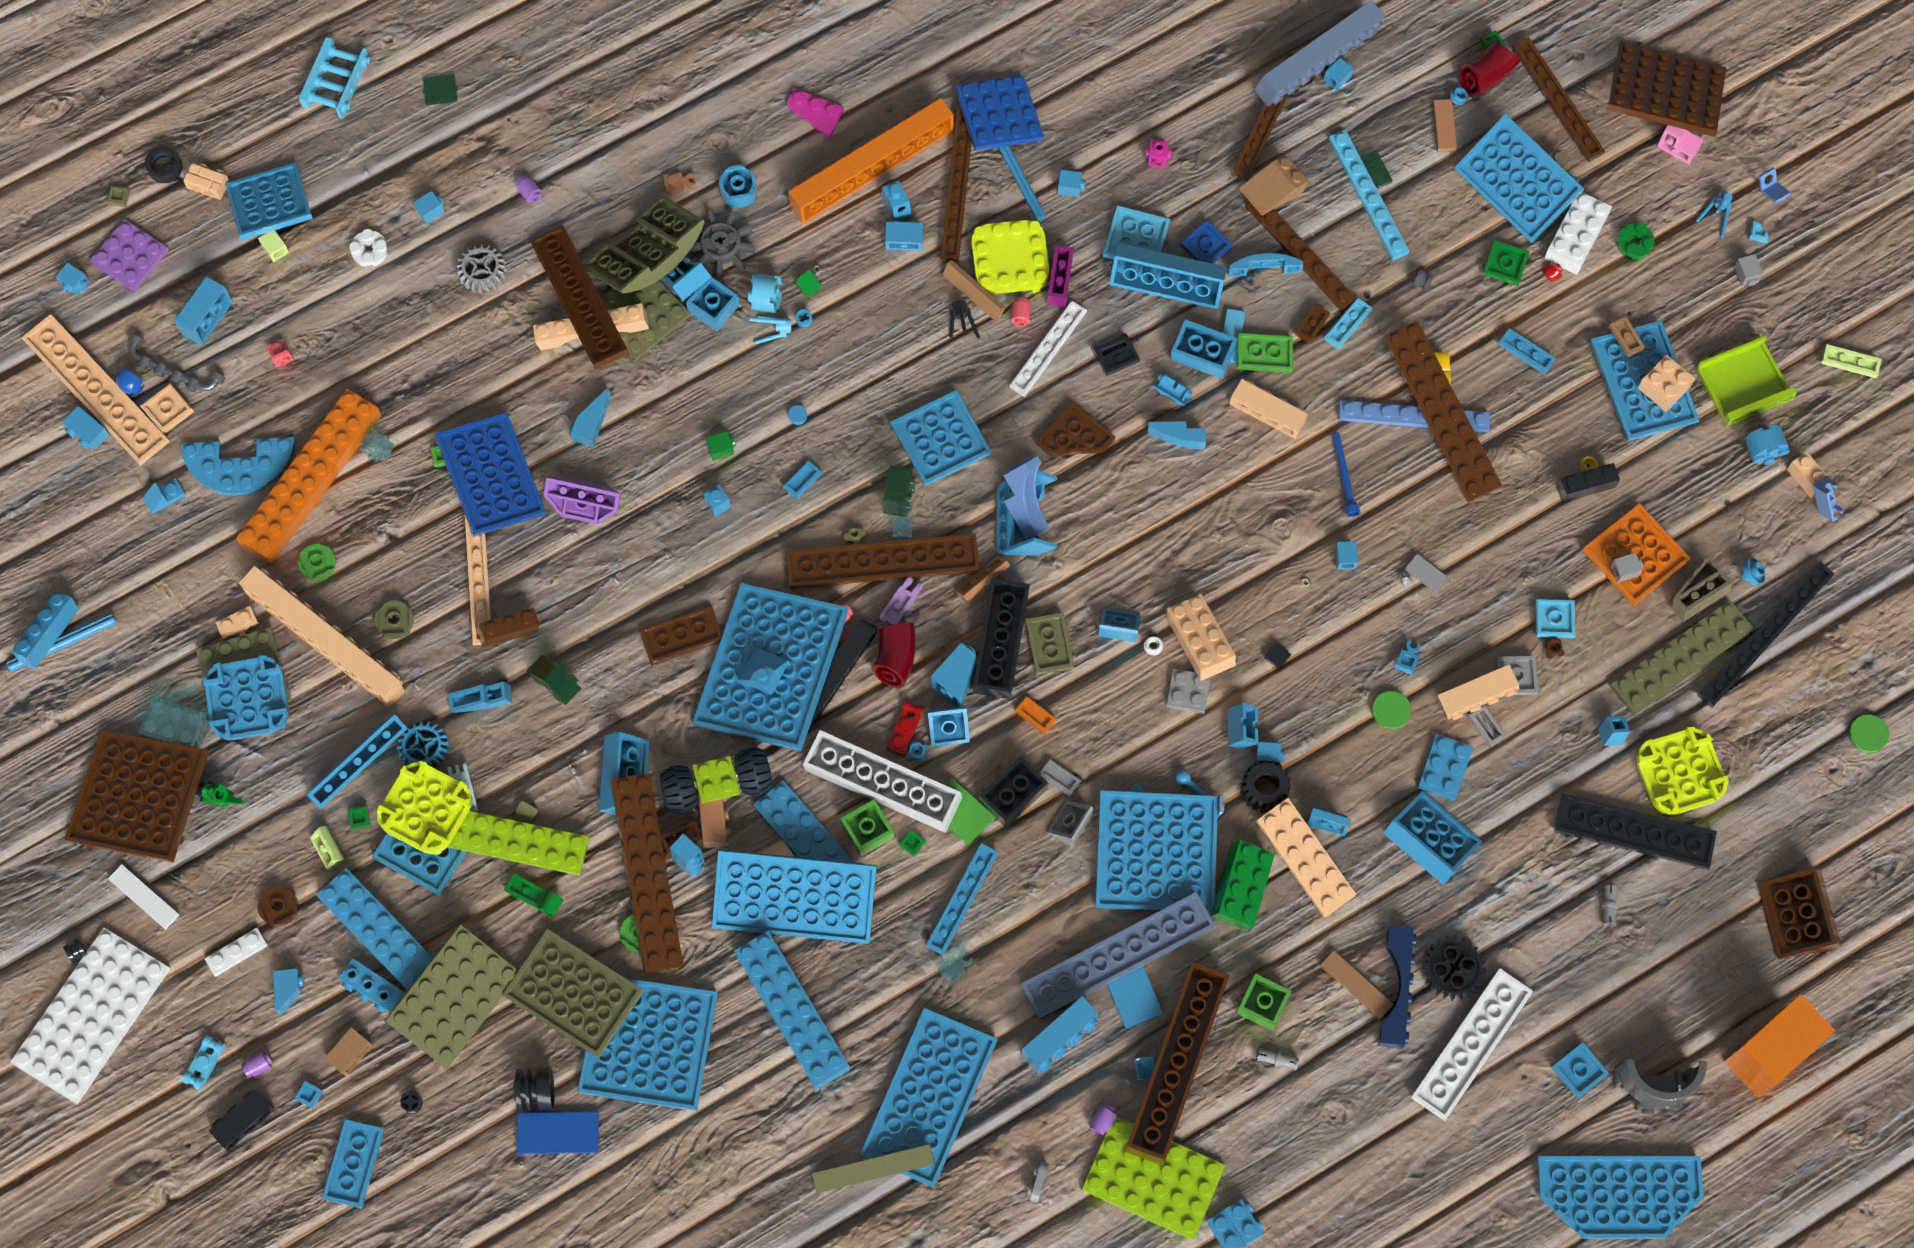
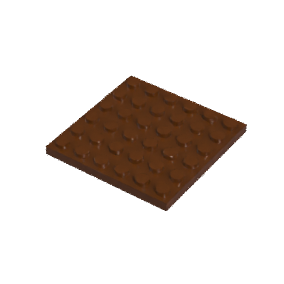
[1607,41,1727,137]
[64,730,209,863]

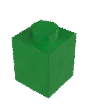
[706,431,736,461]

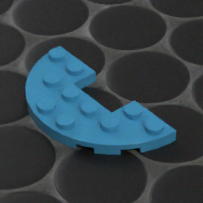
[181,437,296,496]

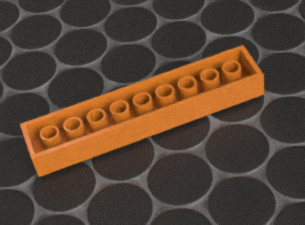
[788,98,953,224]
[236,389,381,565]

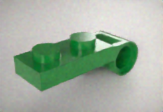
[504,873,564,917]

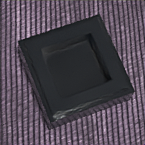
[1264,642,1291,670]

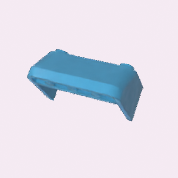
[996,471,1057,556]

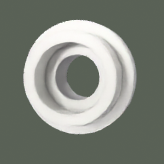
[1144,636,1163,655]

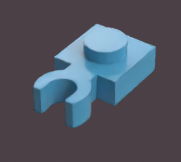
[1394,640,1421,675]

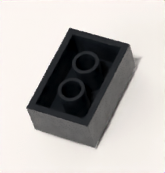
[979,756,1048,828]

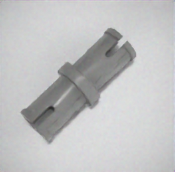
[1602,885,1618,926]
[1257,1048,1299,1070]

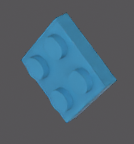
[1307,807,1351,837]
[1551,1042,1609,1099]

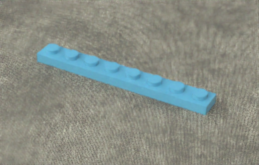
[1328,130,1409,261]

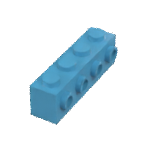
[12,591,79,669]
[339,958,405,1013]

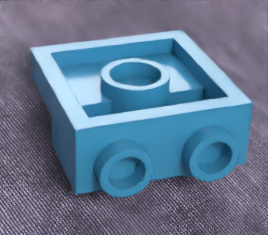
[1206,1199,1264,1248]

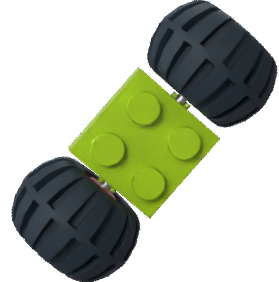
[660,747,773,814]

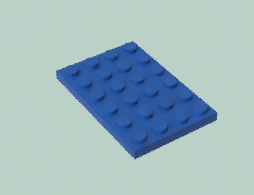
[435,412,546,537]

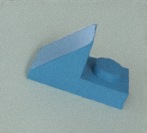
[143,478,186,514]

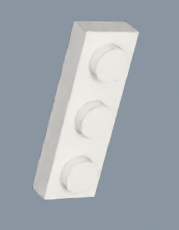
[205,928,268,977]

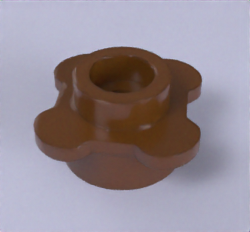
[1543,639,1565,659]

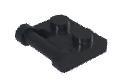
[1092,333,1140,376]

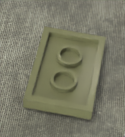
[1026,613,1074,675]

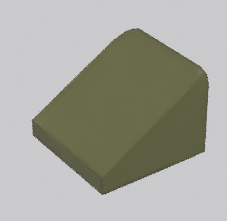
[512,800,539,824]

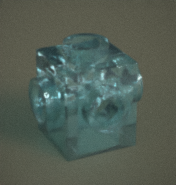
[359,433,394,462]

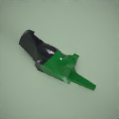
[196,781,245,807]

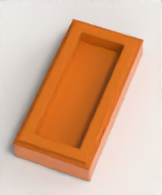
[1014,695,1057,735]

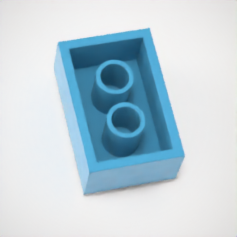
[175,277,233,346]
[1171,319,1237,379]

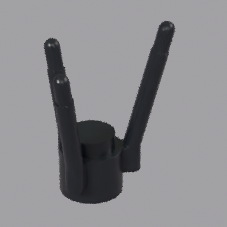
[949,300,980,339]

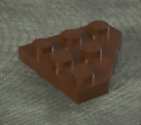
[1036,403,1116,456]

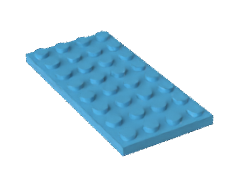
[712,849,877,944]
[860,1008,998,1188]

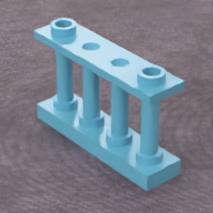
[299,37,370,119]

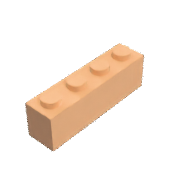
[1230,379,1308,439]
[1438,664,1519,720]

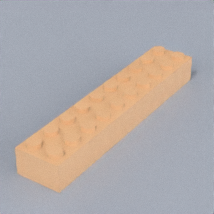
[239,566,405,709]

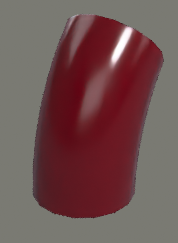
[1459,41,1521,97]
[872,623,916,688]

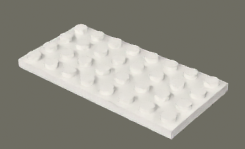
[10,928,170,1105]

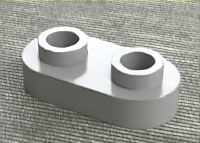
[1027,1161,1049,1203]

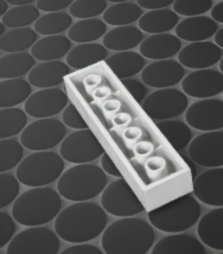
[803,730,962,833]

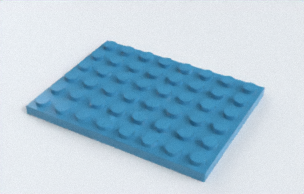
[692,583,849,751]

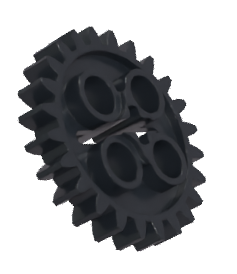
[1421,936,1487,1001]

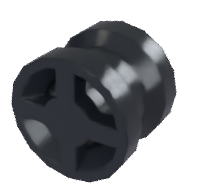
[63,938,87,963]
[400,1091,423,1114]

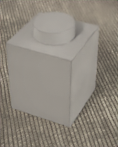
[1734,254,1763,286]
[1610,553,1643,583]

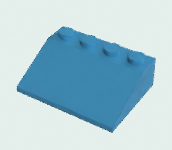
[1383,791,1482,885]

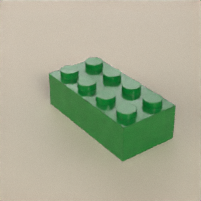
[1210,840,1275,930]

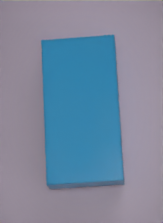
[783,460,822,500]

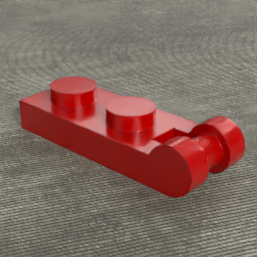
[887,700,925,757]

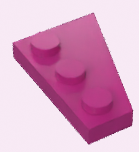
[787,88,844,140]

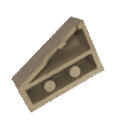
[1671,555,1732,622]

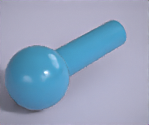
[1175,770,1207,796]

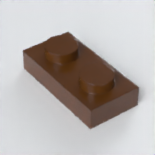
[1295,304,1330,344]

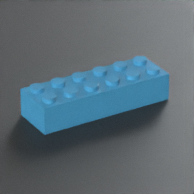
[1109,243,1227,309]

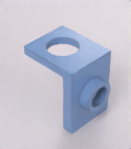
[1759,167,1791,203]

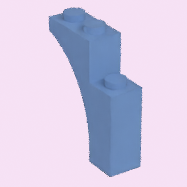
[1003,456,1050,540]

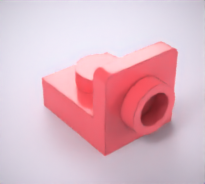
[266,339,293,367]

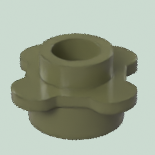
[844,524,866,544]

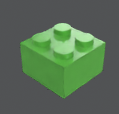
[840,799,894,857]
[1236,973,1292,1031]

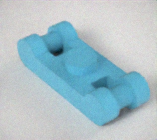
[182,1035,226,1090]

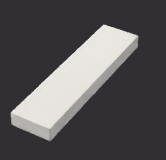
[108,864,179,930]

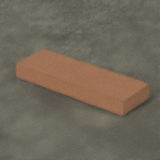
[1433,99,1457,152]

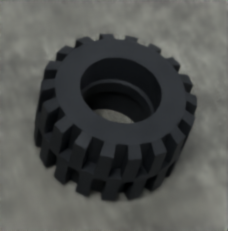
[1240,760,1291,813]

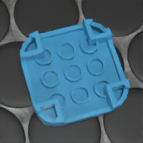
[203,655,289,740]

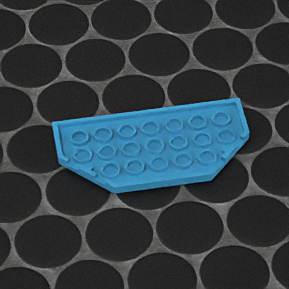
[1537,1156,1704,1239]

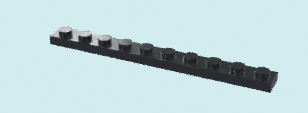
[1697,562,1835,708]

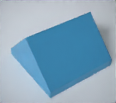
[1098,608,1141,642]
[928,707,970,747]

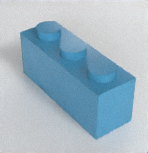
[670,834,705,878]

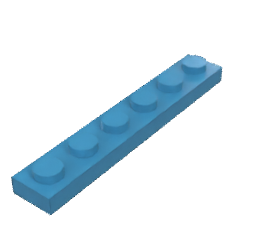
[926,843,999,956]

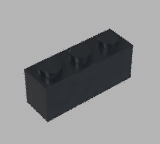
[1556,463,1620,503]
[209,1089,275,1152]

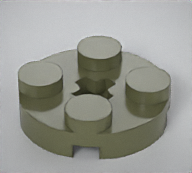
[374,600,414,639]

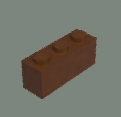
[476,608,540,648]

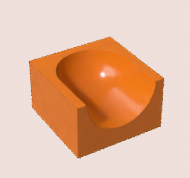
[1724,994,1836,1098]

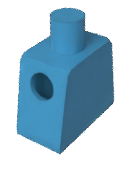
[881,180,912,222]

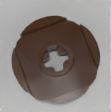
[257,886,298,927]

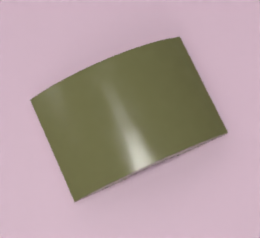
[583,195,704,293]

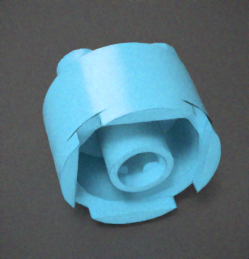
[748,274,782,313]

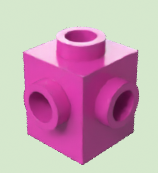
[1145,139,1172,167]

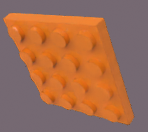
[1582,503,1691,606]

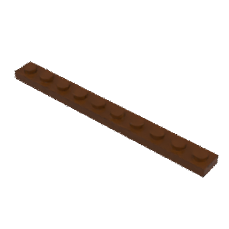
[941,102,972,262]

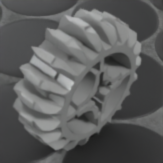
[456,244,507,294]

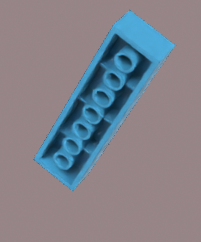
[317,868,433,990]
[734,931,850,1091]

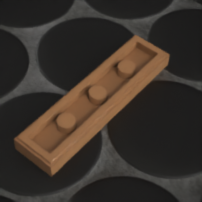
[943,260,1005,322]
[1320,951,1394,1020]

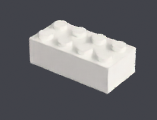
[1544,192,1612,275]

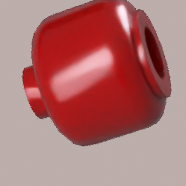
[1543,262,1563,282]

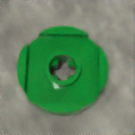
[1616,223,1655,260]

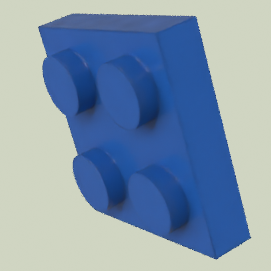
[1180,220,1233,264]

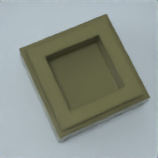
[107,186,130,207]

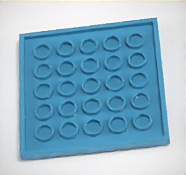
[1096,790,1218,914]
[578,978,718,1111]

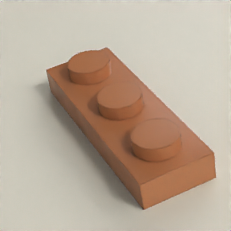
[955,555,1010,601]

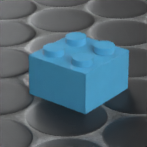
[686,277,740,332]

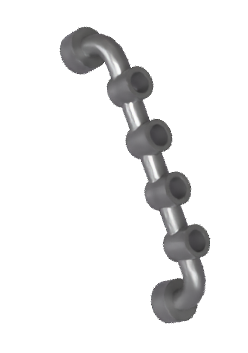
[128,334,226,393]

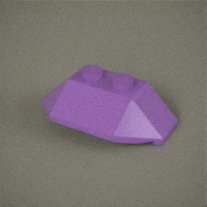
[544,477,621,524]

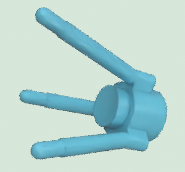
[749,316,791,344]

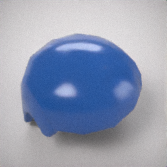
[116,368,145,395]

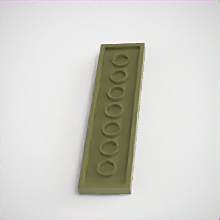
[1610,600,1755,716]

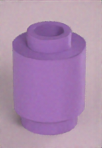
[515,175,542,203]
[241,1051,273,1078]
[1089,1104,1117,1136]

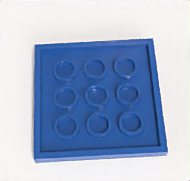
[955,75,1044,151]

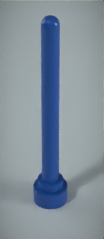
[1333,432,1361,517]

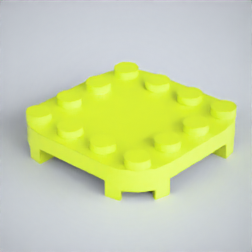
[972,220,1049,297]
[1636,727,1729,815]
[377,761,473,855]

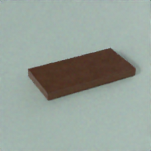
[639,605,722,666]

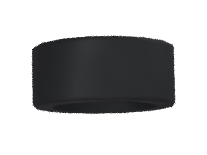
[145,146,183,184]

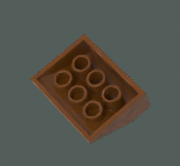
[1758,867,1842,960]

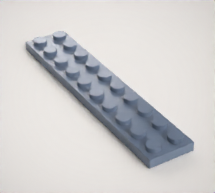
[1021,892,1216,1020]

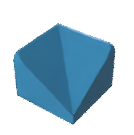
[1134,1056,1156,1081]

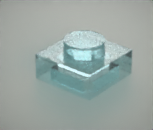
[893,517,913,538]

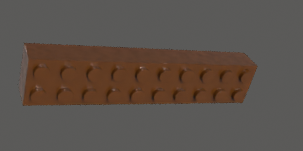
[1125,962,1230,1166]

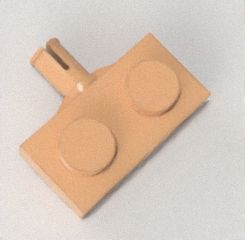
[215,606,259,641]

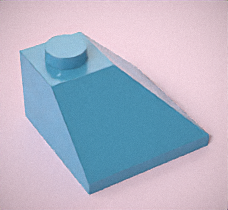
[738,647,789,695]

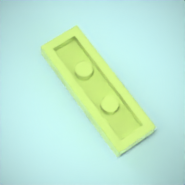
[1821,344,1882,378]

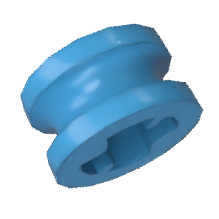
[795,309,813,327]

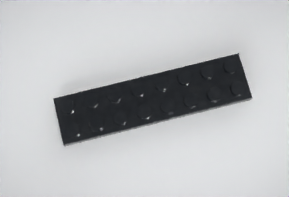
[1554,793,1717,870]

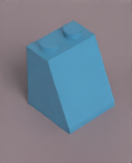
[931,643,976,708]

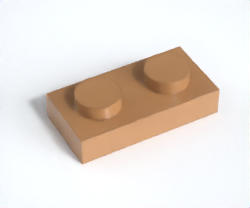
[1609,317,1645,358]

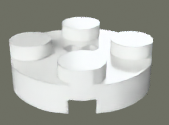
[349,229,387,267]

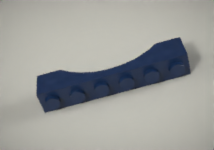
[1378,925,1416,1049]

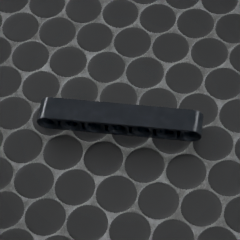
[807,618,878,734]

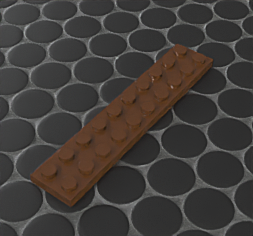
[530,225,629,369]
[1383,321,1502,503]
[786,534,980,589]
[610,774,684,973]

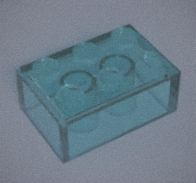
[138,697,210,748]

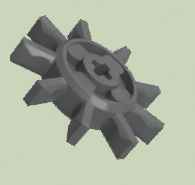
[689,211,755,278]

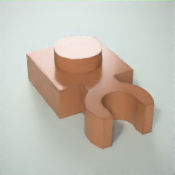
[664,172,696,194]

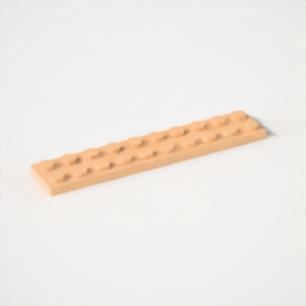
[21,314,169,466]

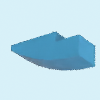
[1148,421,1206,449]
[448,682,513,713]

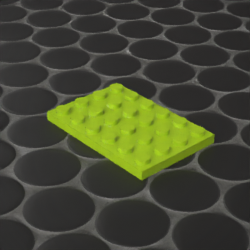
[1082,1117,1226,1241]

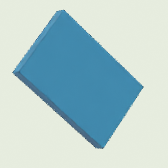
[1107,966,1163,1029]

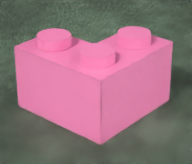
[1657,125,1703,164]

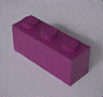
[1047,245,1074,307]

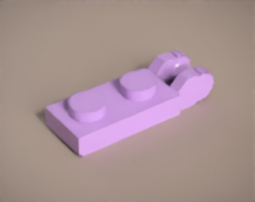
[879,577,923,626]

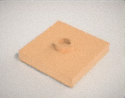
[140,384,194,434]

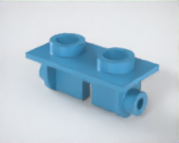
[1152,373,1193,406]

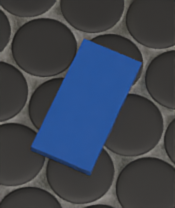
[517,1112,599,1155]

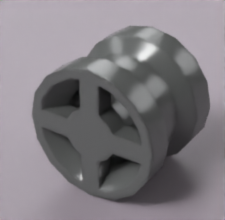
[1413,269,1434,292]

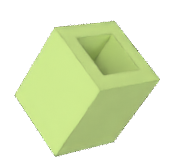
[258,230,289,262]

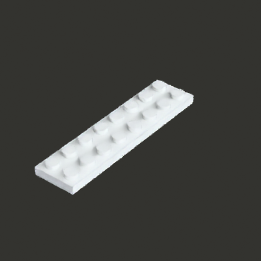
[1411,969,1533,1121]

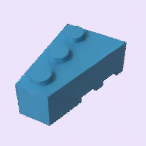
[661,258,711,301]

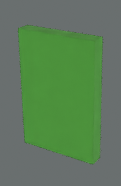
[1237,333,1293,373]
[946,778,995,846]

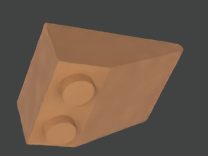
[1239,155,1309,215]

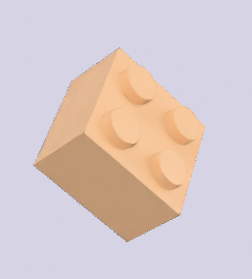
[1638,354,1695,412]

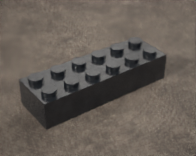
[973,578,1030,699]

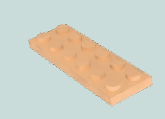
[1256,798,1357,918]

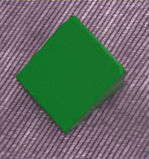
[796,270,822,298]

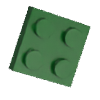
[1483,240,1530,286]

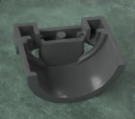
[1614,1059,1707,1115]

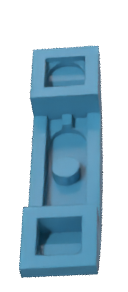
[1228,253,1304,277]

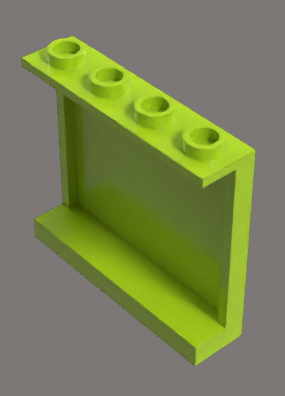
[1695,336,1797,427]

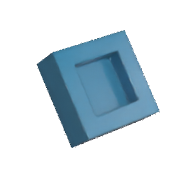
[294,1081,324,1109]

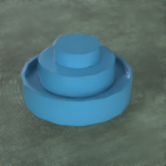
[1741,558,1765,586]

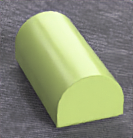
[310,826,345,870]

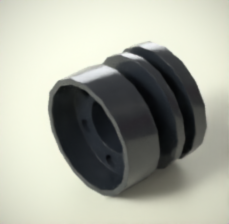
[513,1067,555,1112]

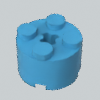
[719,165,757,208]
[1745,425,1790,465]

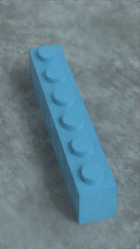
[304,713,408,809]

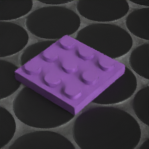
[90,219,169,292]

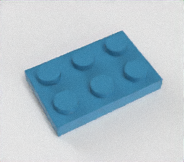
[1418,734,1473,802]

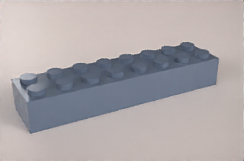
[1255,0,1385,106]

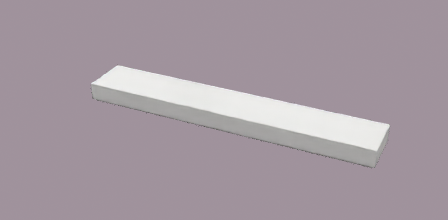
[1009,300,1087,397]

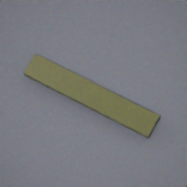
[812,1144,935,1193]

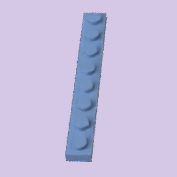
[1339,400,1490,433]

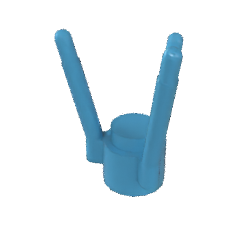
[1696,190,1733,238]

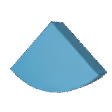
[1749,221,1769,243]

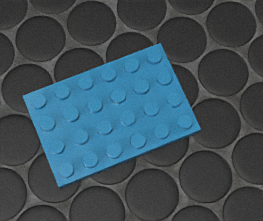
[1454,114,1584,243]
[1590,320,1699,441]

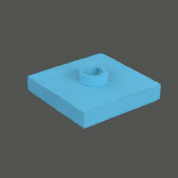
[1535,599,1576,638]

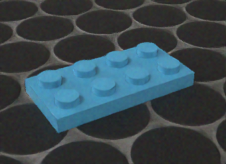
[322,1119,385,1209]

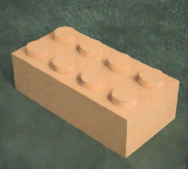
[1167,594,1236,681]

